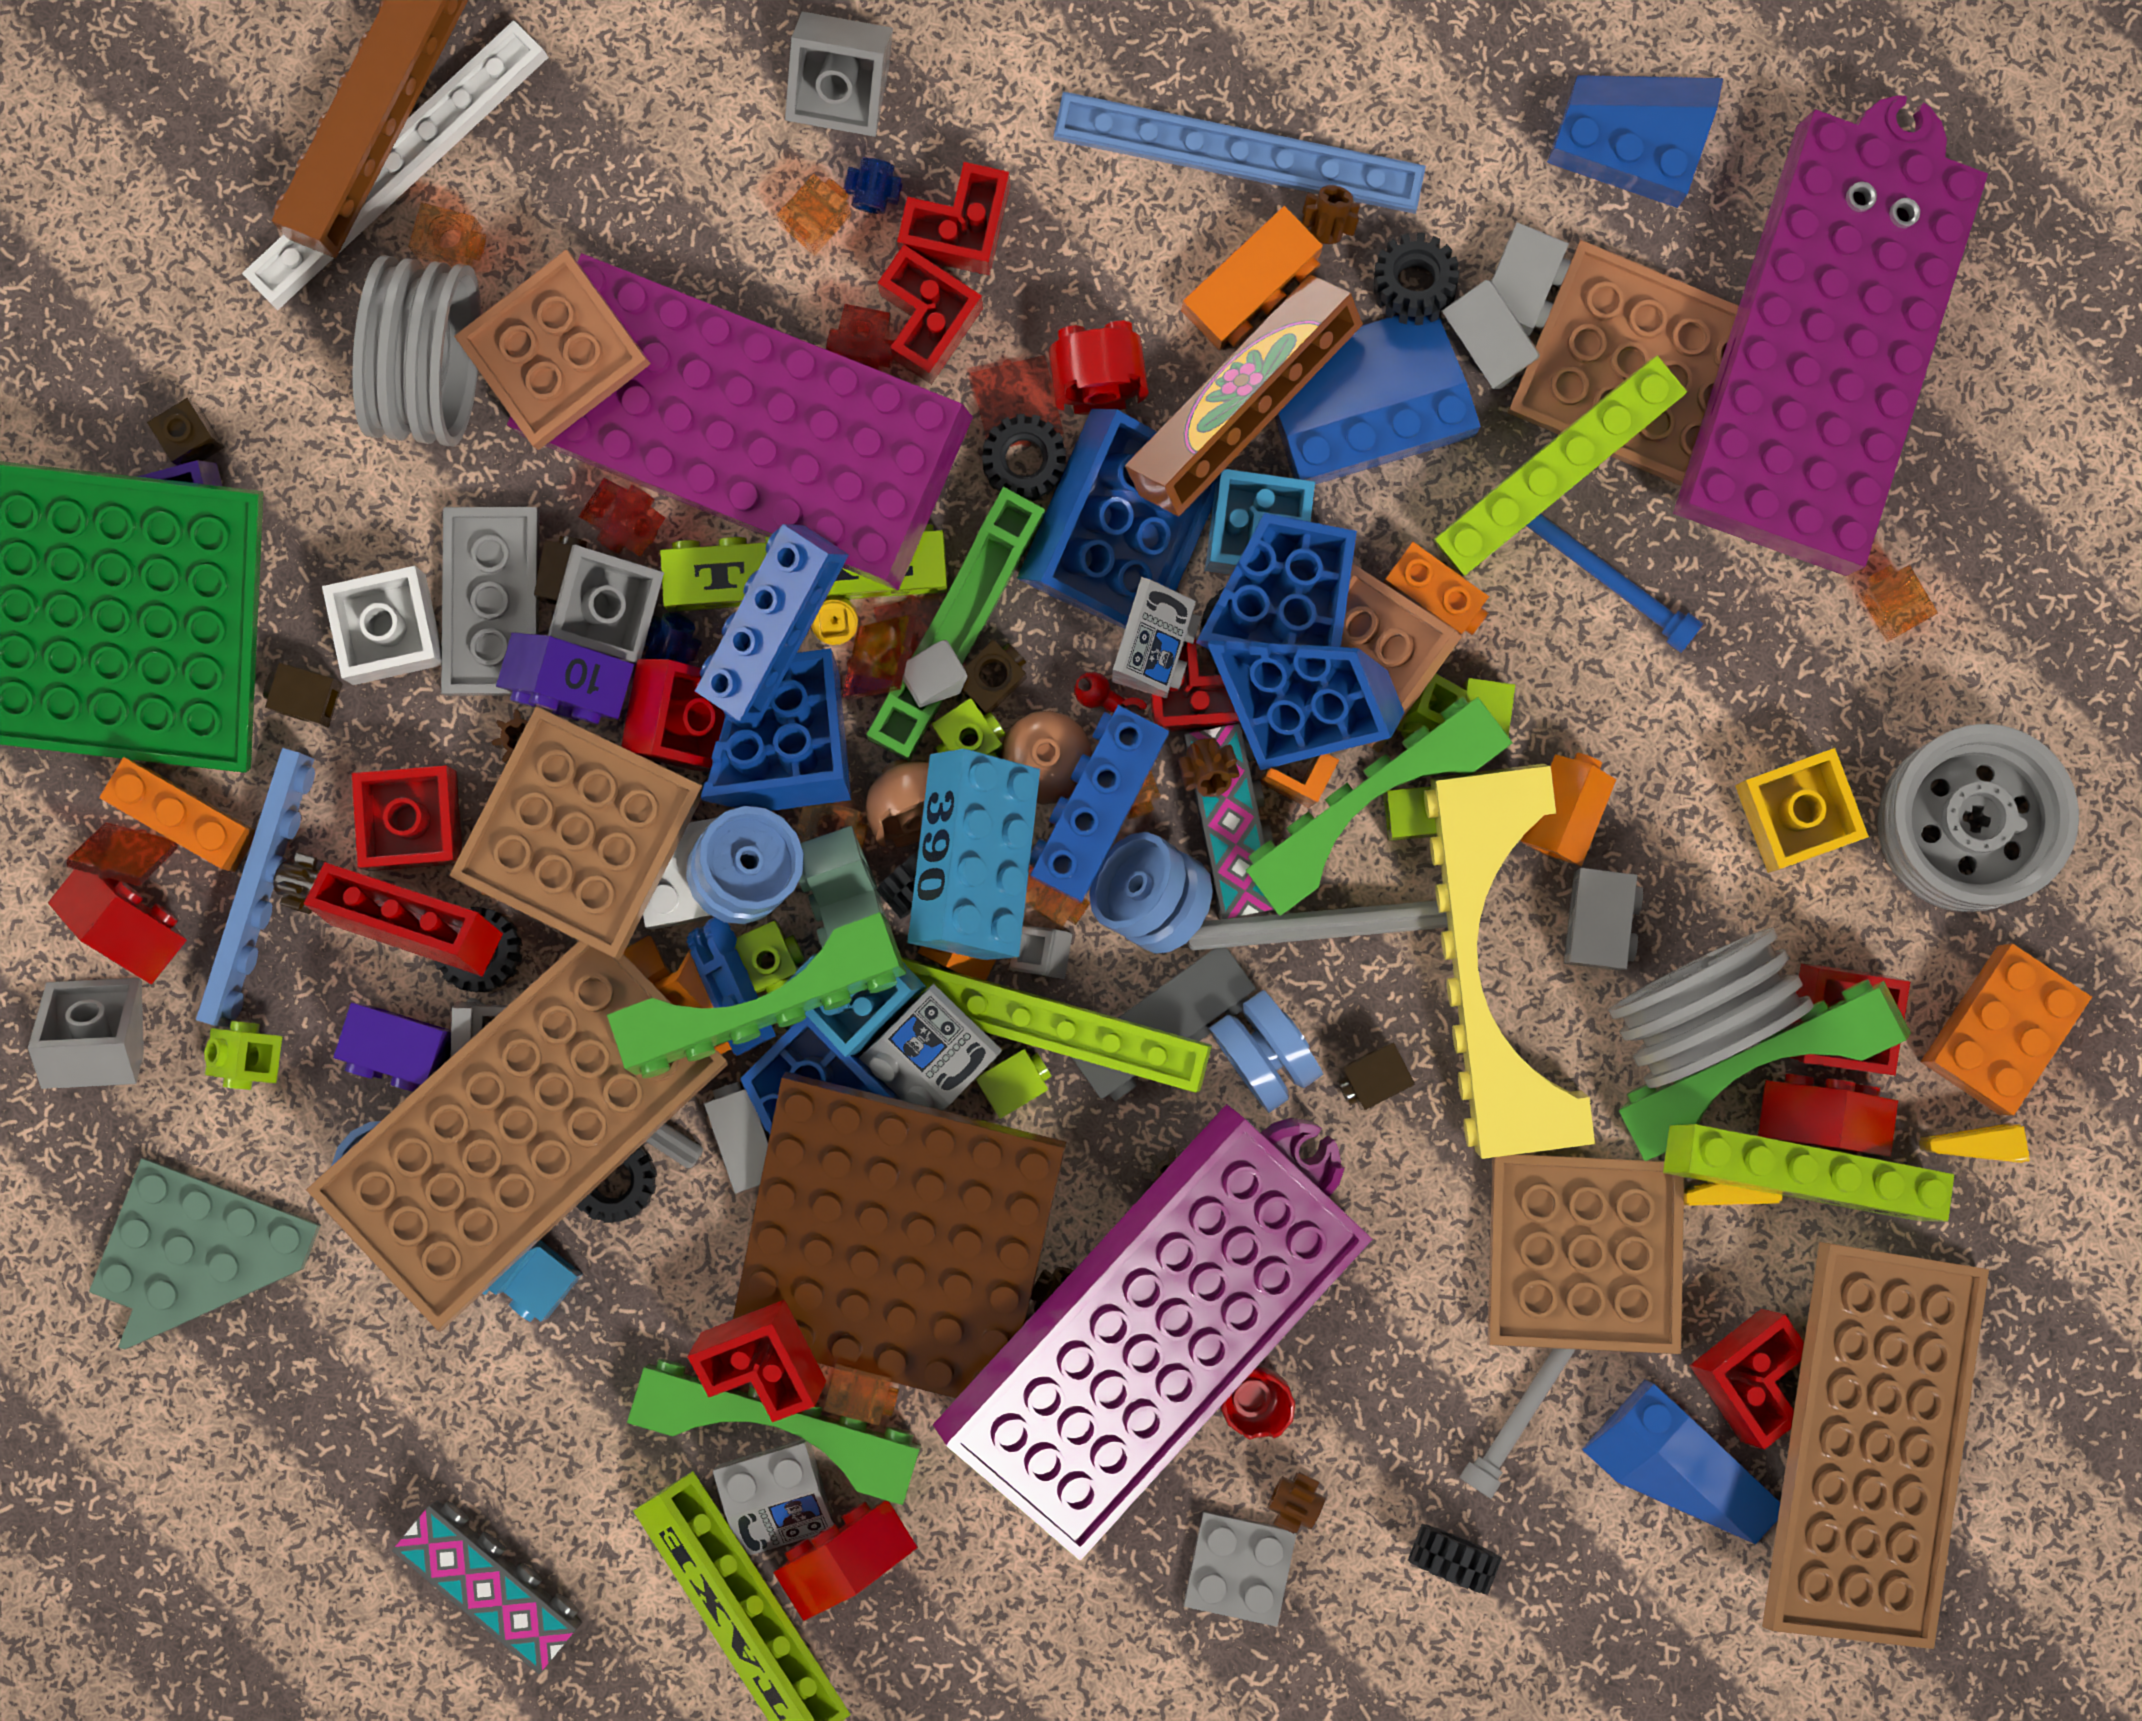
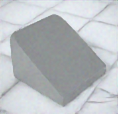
[897,640,967,708]
[1009,925,1072,979]

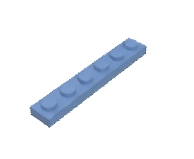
[196,748,315,1028]

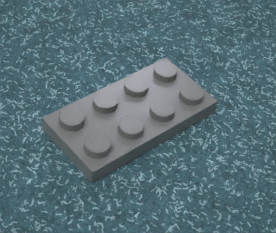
[441,507,540,696]

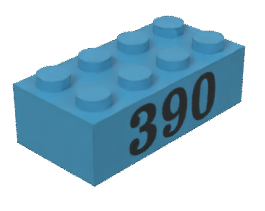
[907,749,1040,960]

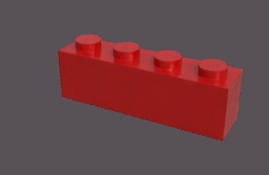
[304,862,503,977]

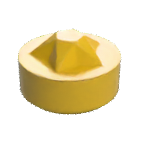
[811,595,858,645]

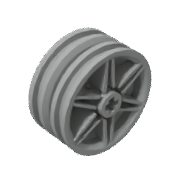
[352,256,481,447]
[1878,724,2079,912]
[1608,927,1814,1088]

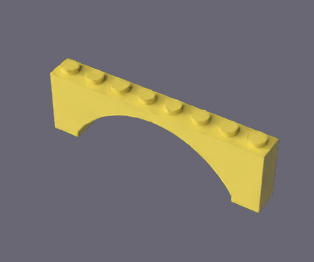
[1424,764,1595,1159]

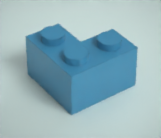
[1205,469,1315,575]
[785,954,927,1057]
[482,1240,583,1322]

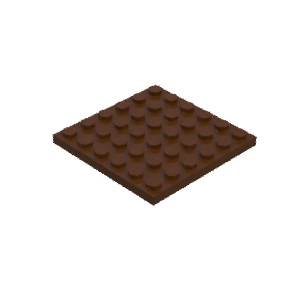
[732,1072,1067,1398]

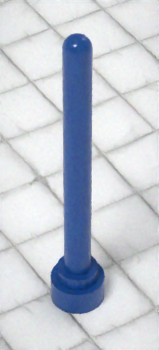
[1526,514,1704,653]

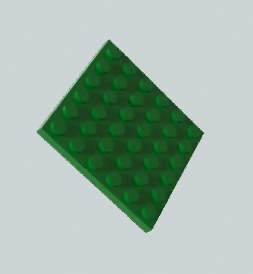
[0,461,264,773]

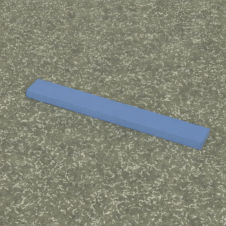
[1054,92,1426,214]

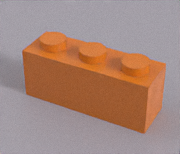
[1181,206,1323,351]
[99,757,256,872]

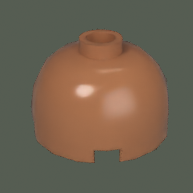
[1000,710,1092,805]
[865,759,929,847]

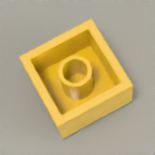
[1735,748,1869,873]

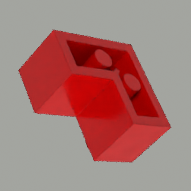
[897,162,1010,276]
[877,244,983,385]
[1150,637,1242,732]
[48,858,187,985]
[1758,1074,1898,1157]
[687,1299,827,1423]
[1689,1309,1804,1450]
[773,1500,918,1621]

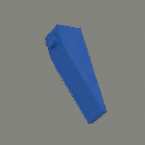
[1581,1379,1780,1545]

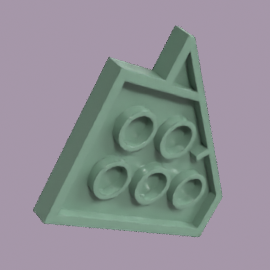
[89,1158,321,1350]

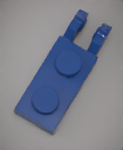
[686,917,776,1056]

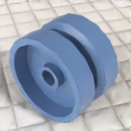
[686,806,804,924]
[1089,832,1213,954]
[1208,990,1324,1113]

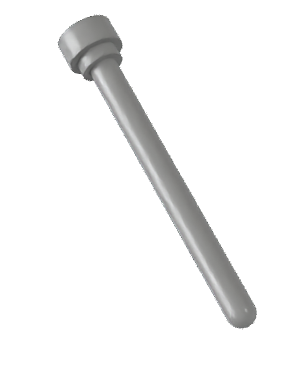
[1459,1348,1576,1499]

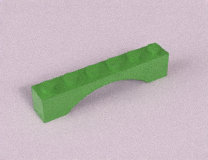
[866,487,1045,762]
[1246,696,1513,916]
[607,912,907,1078]
[1619,979,1911,1161]
[627,1359,921,1505]

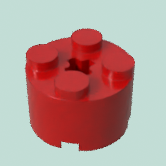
[1048,320,1149,415]

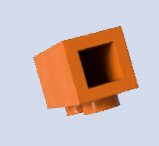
[1383,542,1490,635]
[1520,753,1617,867]

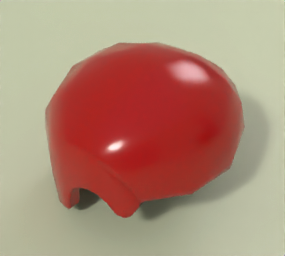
[1220,1366,1295,1440]

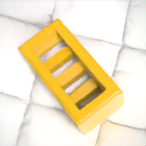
[1919,1123,2030,1163]
[1684,1182,1782,1206]

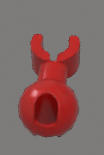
[1074,671,1147,714]

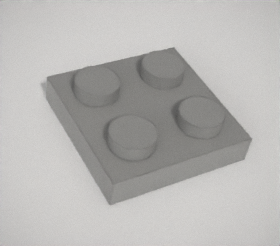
[1183,1510,1297,1627]

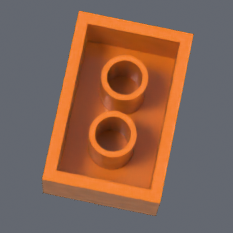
[1920,943,2092,1115]

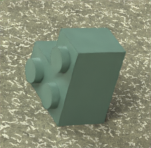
[799,826,887,948]

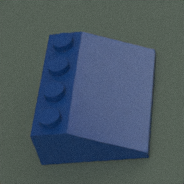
[1274,314,1481,485]
[1017,409,1218,629]

